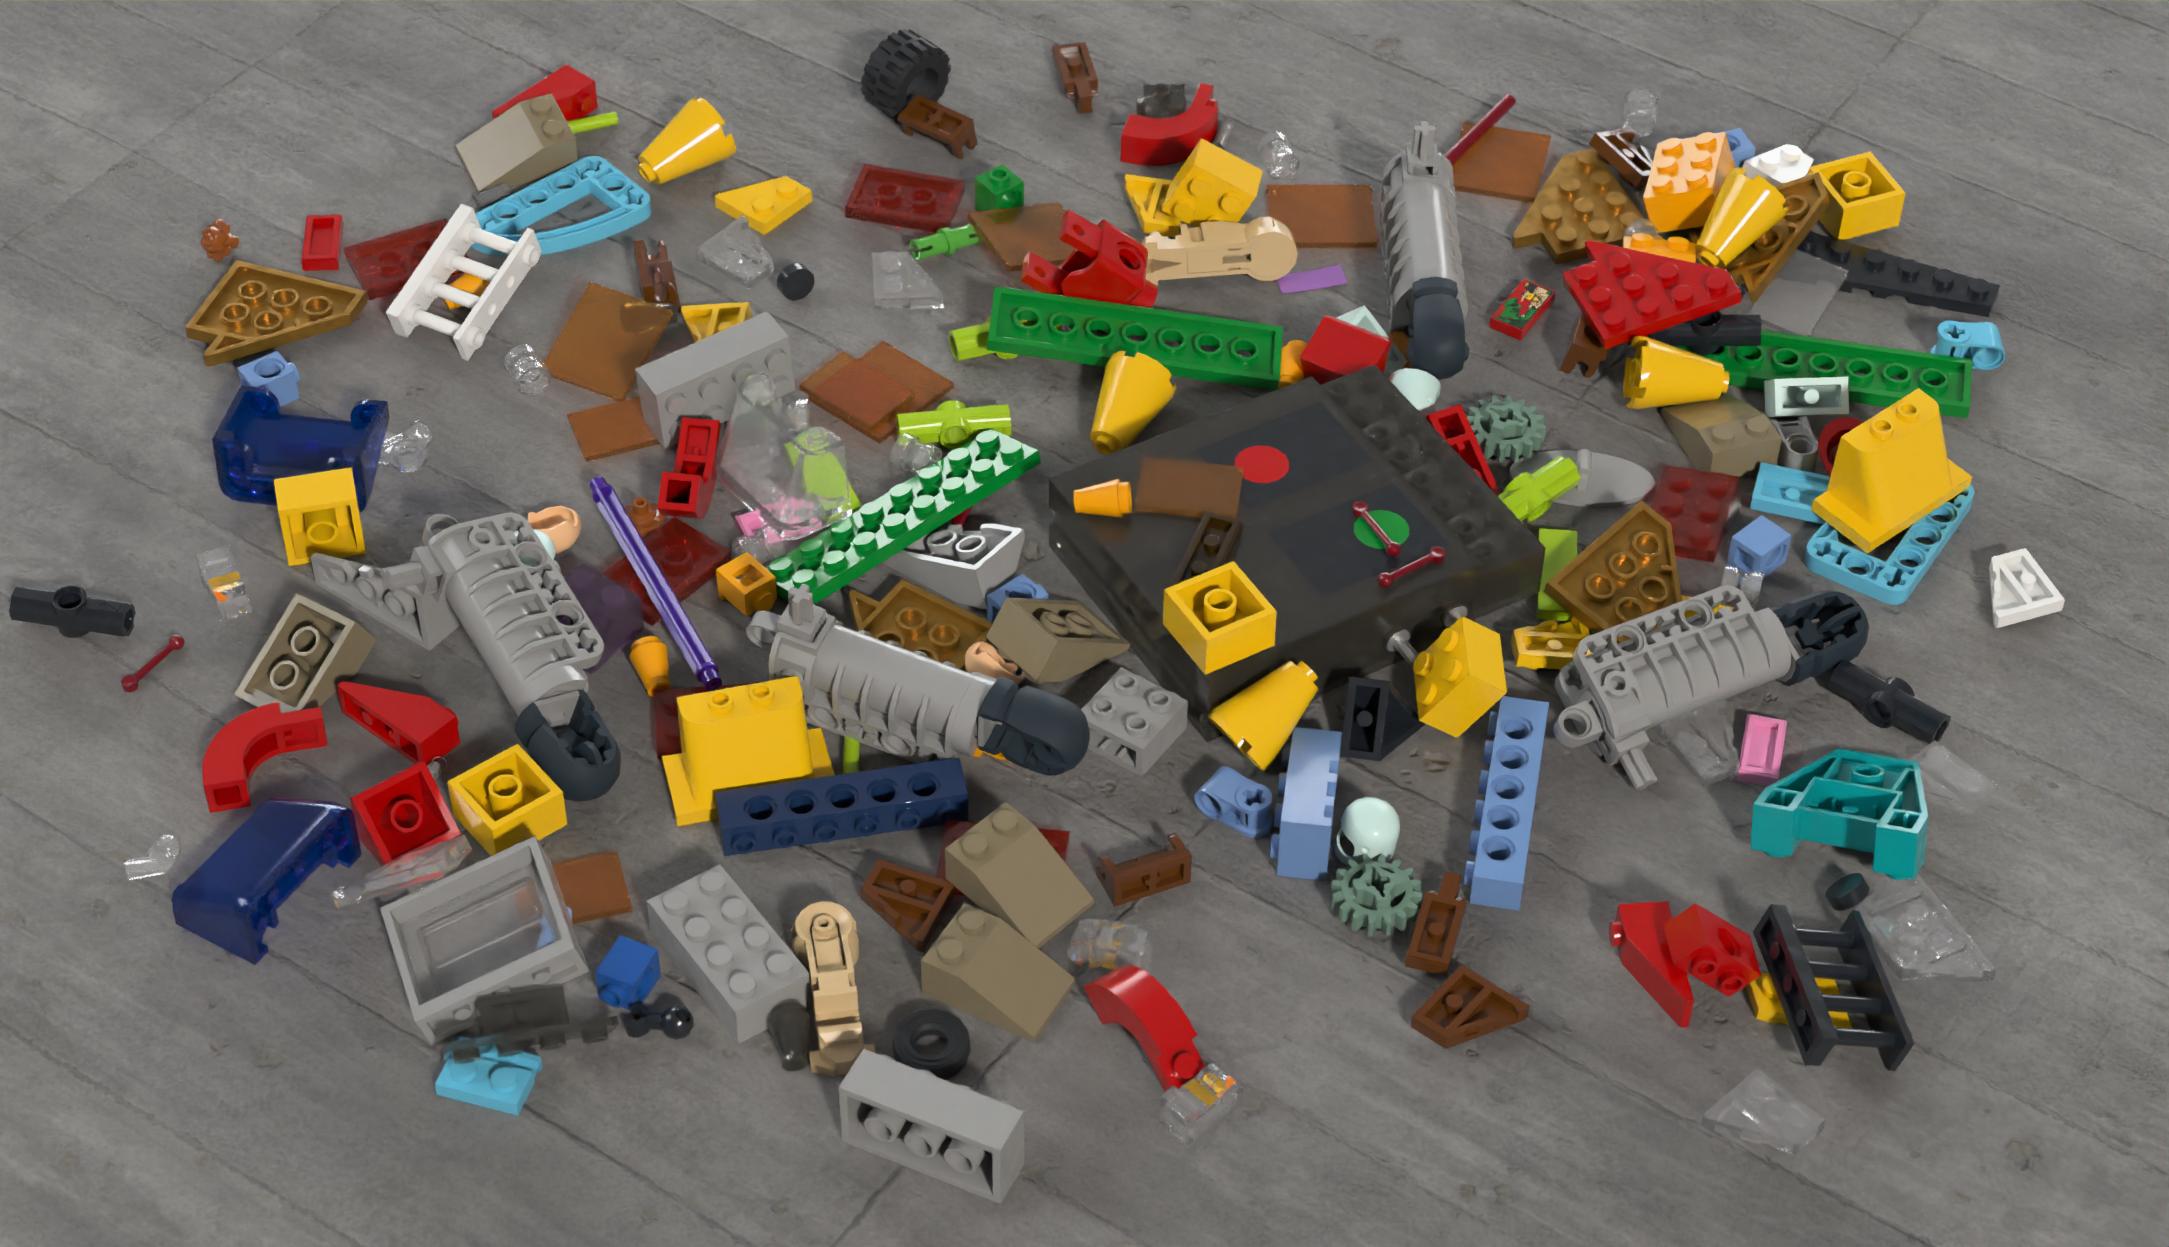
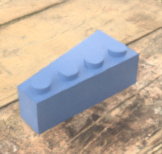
[1270,727,1342,881]

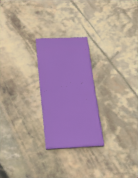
[1276,265,1347,294]

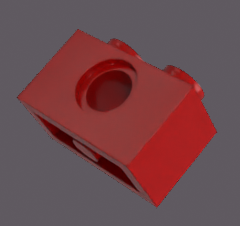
[1663,903,1761,997]

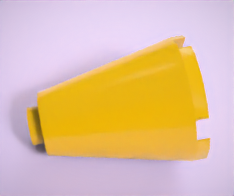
[637,96,736,185]
[1695,167,1789,268]
[1623,336,1729,410]
[1090,351,1177,456]
[1207,661,1319,772]

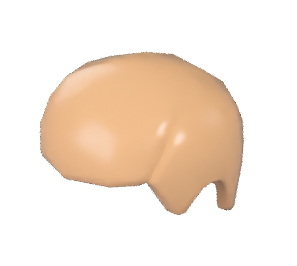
[528,505,582,554]
[965,641,1025,685]

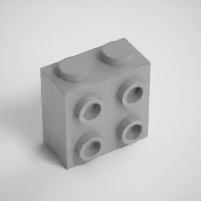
[1081,667,1188,777]

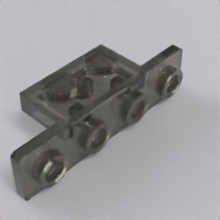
[440,986,619,1064]

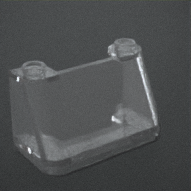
[716,372,852,540]

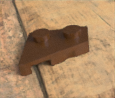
[1589,127,1653,187]
[861,859,955,952]
[1411,965,1530,1049]

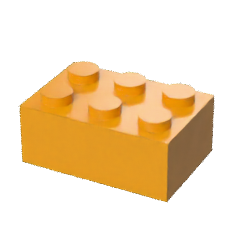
[1643,132,1735,234]

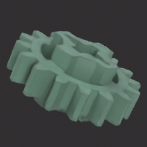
[1467,395,1546,463]
[1331,854,1423,936]

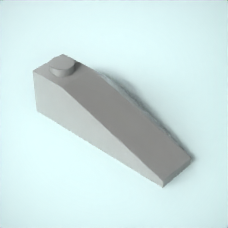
[882,523,1025,609]
[311,552,461,651]

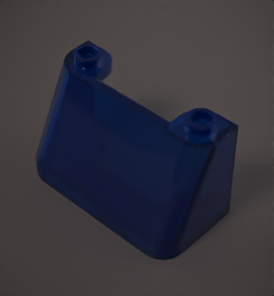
[212,385,389,512]
[171,796,362,965]

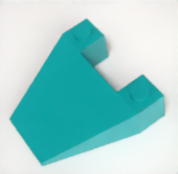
[1751,748,1928,880]

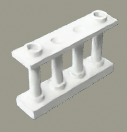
[386,204,542,361]

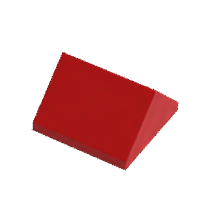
[1300,315,1392,409]
[350,760,461,872]

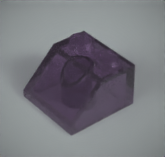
[551,563,644,675]

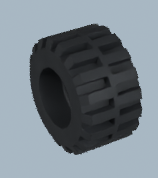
[861,29,951,123]

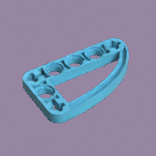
[470,156,651,257]
[1804,484,1975,605]

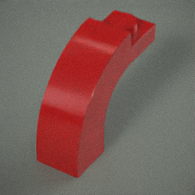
[1120,83,1218,166]
[657,417,721,519]
[202,702,328,813]
[1083,965,1210,1097]

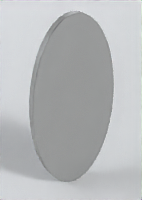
[1509,449,1655,507]

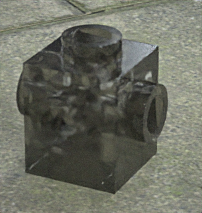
[1136,83,1186,118]

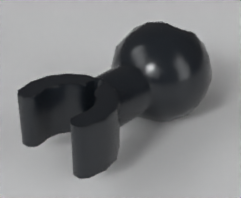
[624,1003,694,1040]

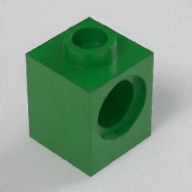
[975,164,1024,228]

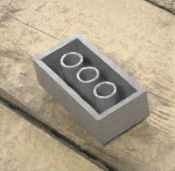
[635,311,796,448]
[647,864,812,1044]
[839,1049,1024,1204]

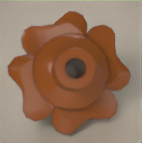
[201,218,239,262]
[625,497,666,537]

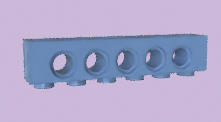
[1464,696,1549,911]

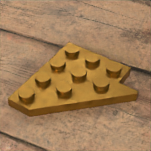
[1512,148,1653,265]
[1687,172,1830,303]
[185,260,368,367]
[1543,500,1682,644]
[849,579,993,671]

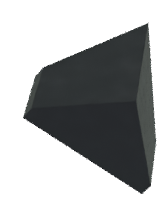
[1340,676,1425,761]

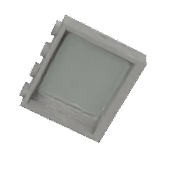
[380,836,589,1045]

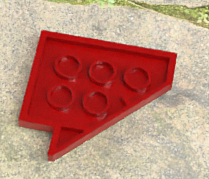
[1563,240,1742,350]

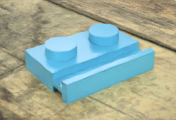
[1750,462,1830,524]
[435,1036,542,1116]

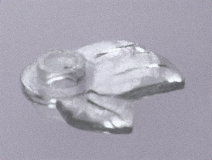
[360,420,432,473]

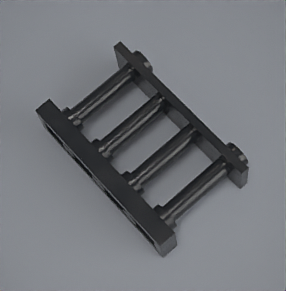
[1753,904,1915,1071]

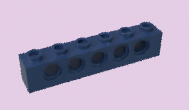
[715,758,969,856]

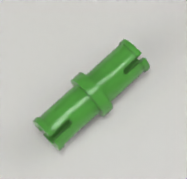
[910,222,983,262]

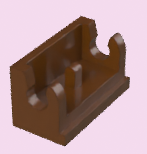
[897,94,978,159]
[634,240,681,317]
[1560,310,1609,378]
[1096,833,1192,907]

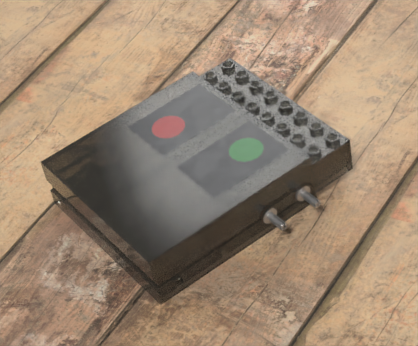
[1049,364,1546,742]

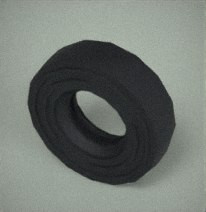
[892,1009,971,1080]

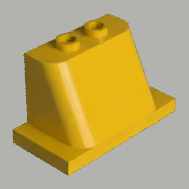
[1811,388,1972,553]
[662,676,835,827]

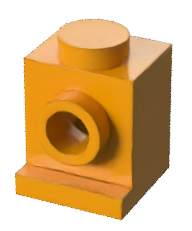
[716,552,777,617]

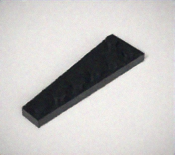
[1774,230,2000,317]

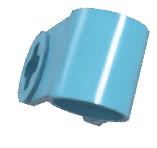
[1930,320,2005,370]

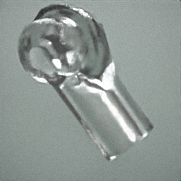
[124,834,181,880]

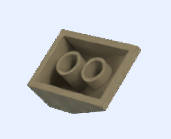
[455,93,577,193]
[1661,394,1782,487]
[234,593,377,713]
[986,597,1131,684]
[945,802,1094,949]
[921,903,1076,1043]

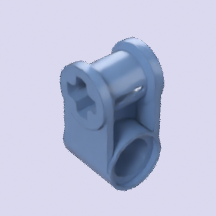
[1194,766,1273,838]

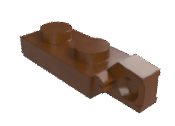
[1052,42,1098,114]
[1405,871,1467,976]

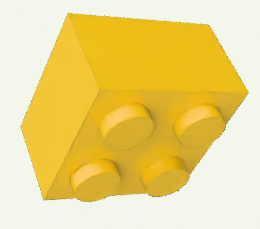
[1162,138,1263,227]
[1808,152,1906,240]
[274,467,366,566]
[1163,561,1277,675]
[1413,616,1507,738]
[447,744,567,856]

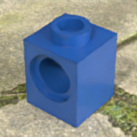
[595,936,661,1011]

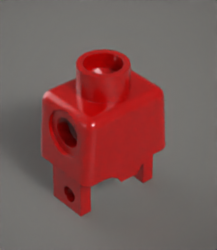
[1021,209,1158,332]

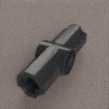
[1648,311,1761,355]
[9,586,136,638]
[1828,659,1951,746]

